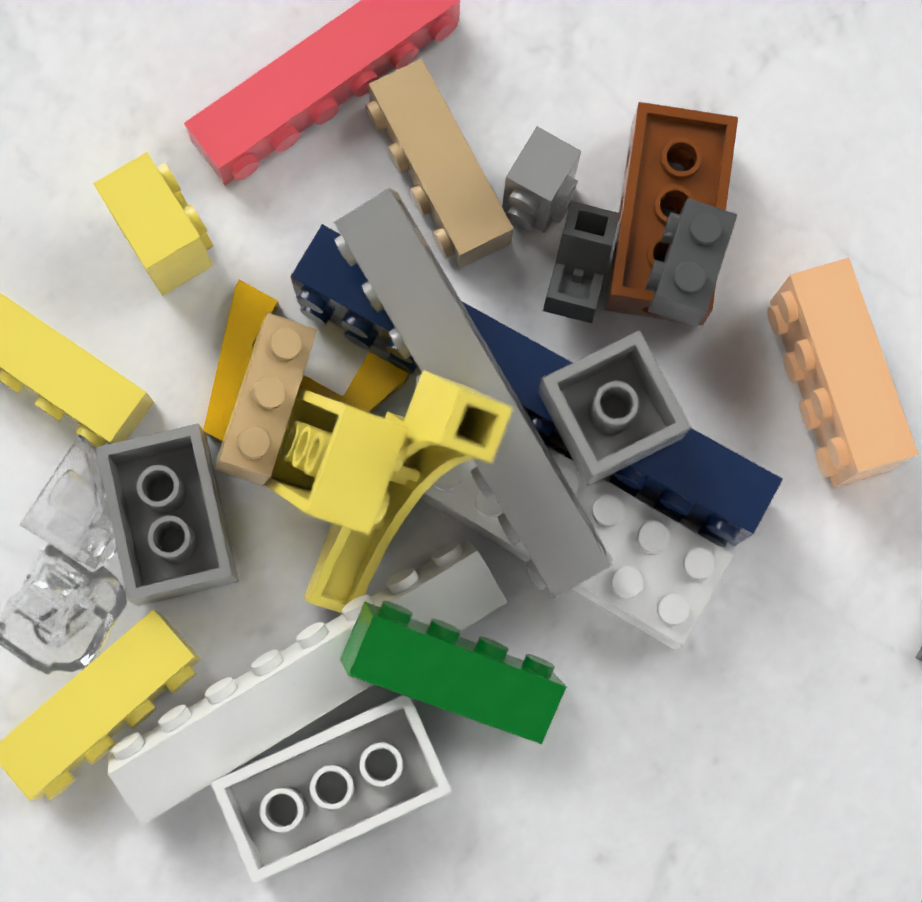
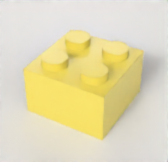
[93,152,214,296]

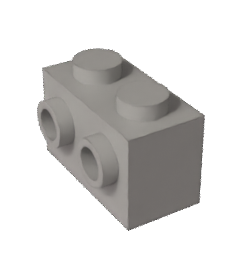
[502,126,581,233]

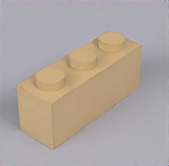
[213,313,317,486]

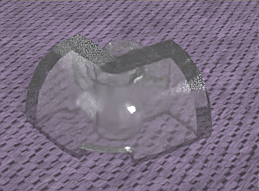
[0,543,127,675]

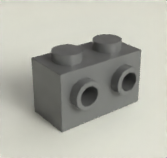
[645,198,738,327]

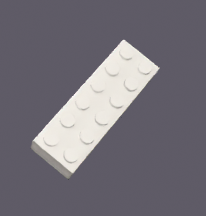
[420,446,734,649]

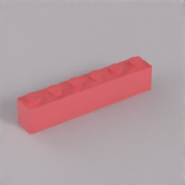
[184,0,460,185]

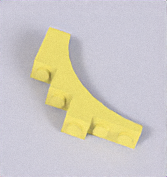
[304,370,513,614]

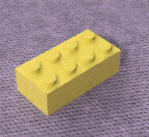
[264,388,409,535]

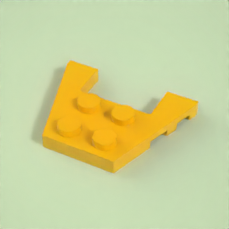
[203,280,409,443]

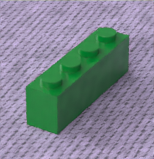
[340,601,567,744]

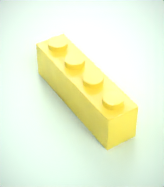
[0,293,155,447]
[0,609,201,800]

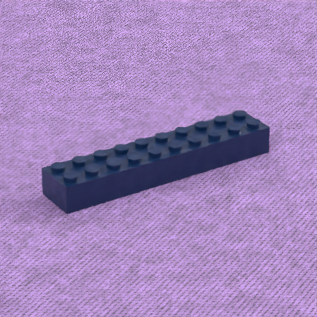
[290,224,783,548]

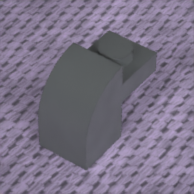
[543,201,620,324]

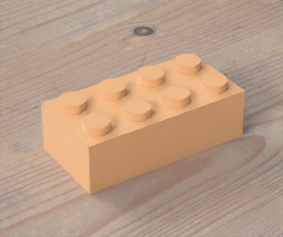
[767,258,918,488]

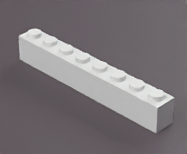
[107,539,508,825]

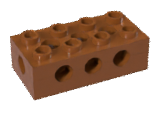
[605,102,738,325]

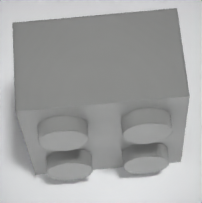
[538,331,691,486]

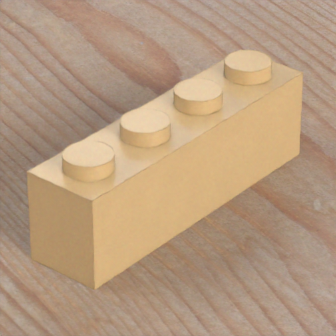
[365,58,514,269]

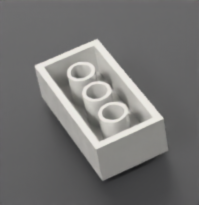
[210,695,452,884]

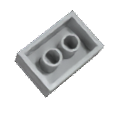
[95,423,239,606]

